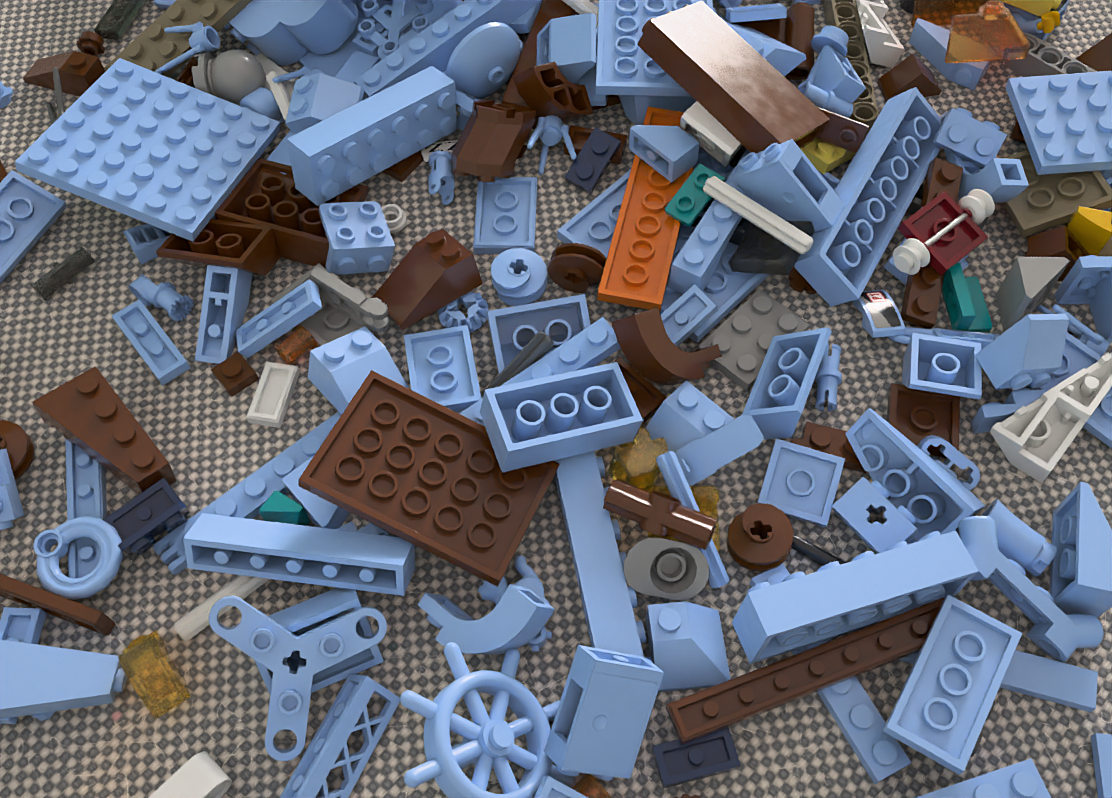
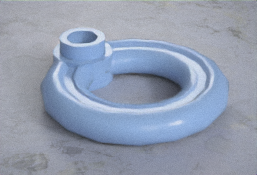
[33,516,123,601]

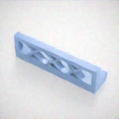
[279,673,400,798]

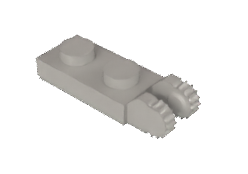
[310,266,390,333]

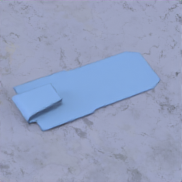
[674,415,764,487]

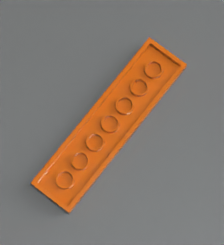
[597,106,695,312]

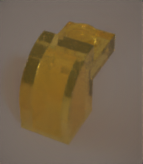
[608,424,668,491]
[118,630,191,719]

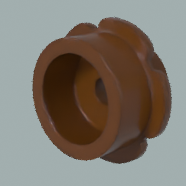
[77,31,105,56]

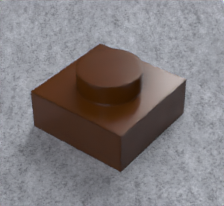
[211,352,259,397]

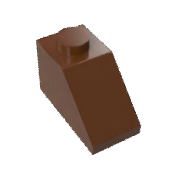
[1025,225,1090,282]

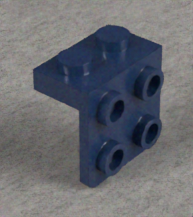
[103,478,190,556]

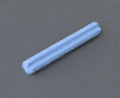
[656,451,729,589]

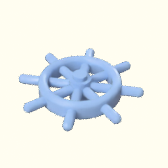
[400,642,576,798]

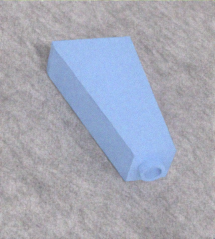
[0,639,128,719]

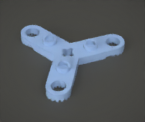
[209,596,387,761]

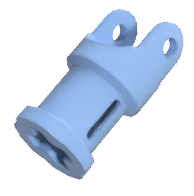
[428,150,455,205]

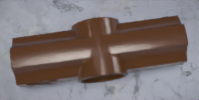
[603,479,718,550]

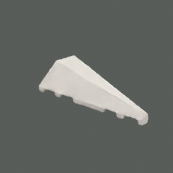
[856,0,905,68]
[990,352,1112,483]

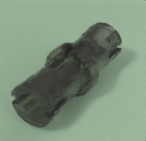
[30,247,95,301]

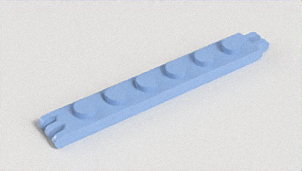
[153,412,341,575]

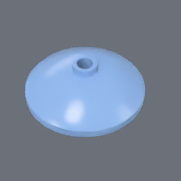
[446,22,520,99]

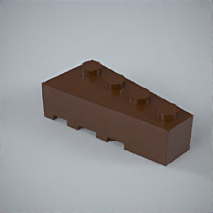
[32,366,177,494]

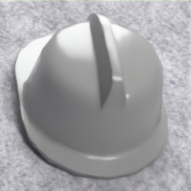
[623,538,709,600]

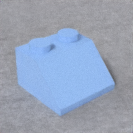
[285,73,364,135]
[975,314,1069,391]
[902,333,982,400]
[638,380,734,458]

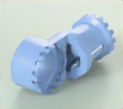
[128,274,194,321]

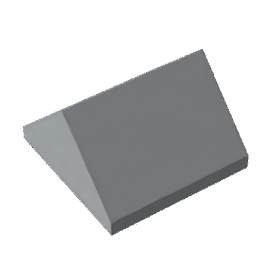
[996,257,1070,332]

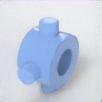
[526,626,552,652]

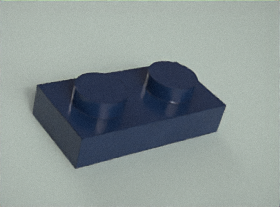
[565,127,621,195]
[652,727,741,789]

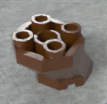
[451,100,536,182]

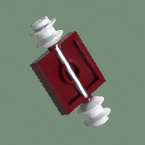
[893,189,995,276]

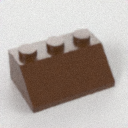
[156,219,280,276]

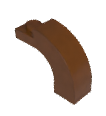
[611,307,722,386]

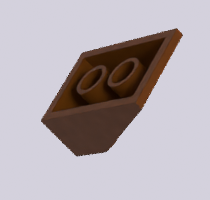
[372,228,483,330]

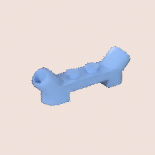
[958,516,1104,662]

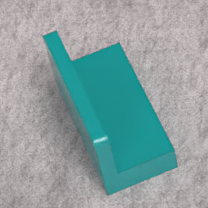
[941,263,993,332]

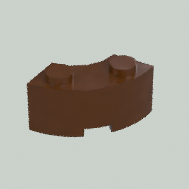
[512,61,593,123]

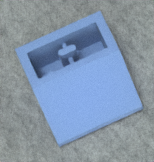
[536,13,598,84]

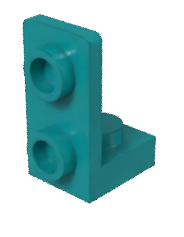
[665,163,726,227]

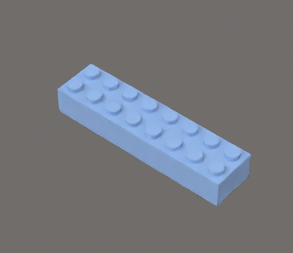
[791,87,943,307]

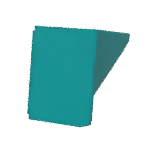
[259,491,310,526]

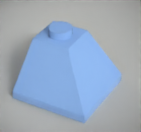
[645,601,731,692]

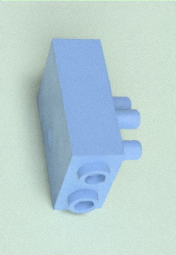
[733,139,845,235]
[544,645,664,781]

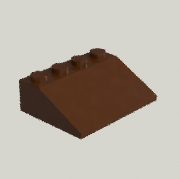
[215,158,369,269]

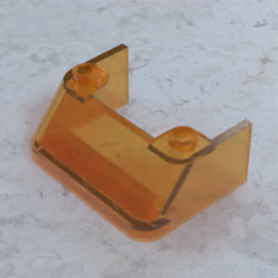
[911,0,1030,63]

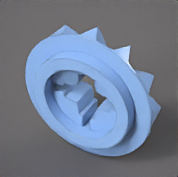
[438,291,489,333]

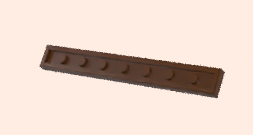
[666,598,944,745]

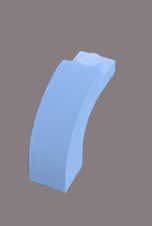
[944,149,1029,203]
[418,584,555,655]

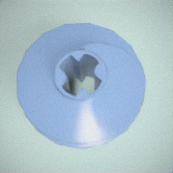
[491,248,548,306]

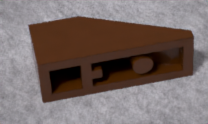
[23,51,105,97]

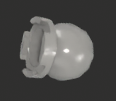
[192,49,266,106]

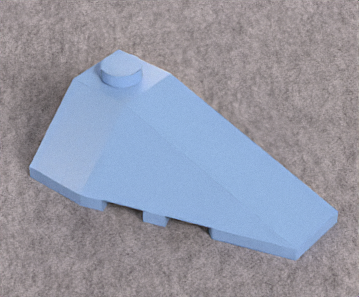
[845,408,985,544]

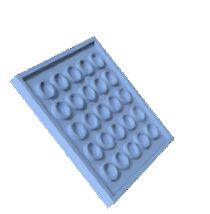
[15,58,280,242]

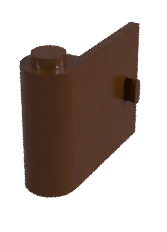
[729,2,814,80]

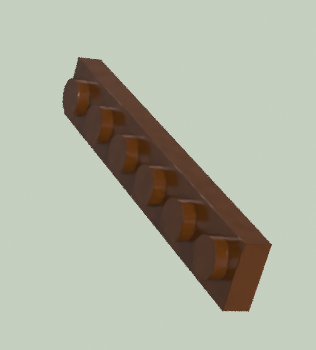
[901,157,963,329]

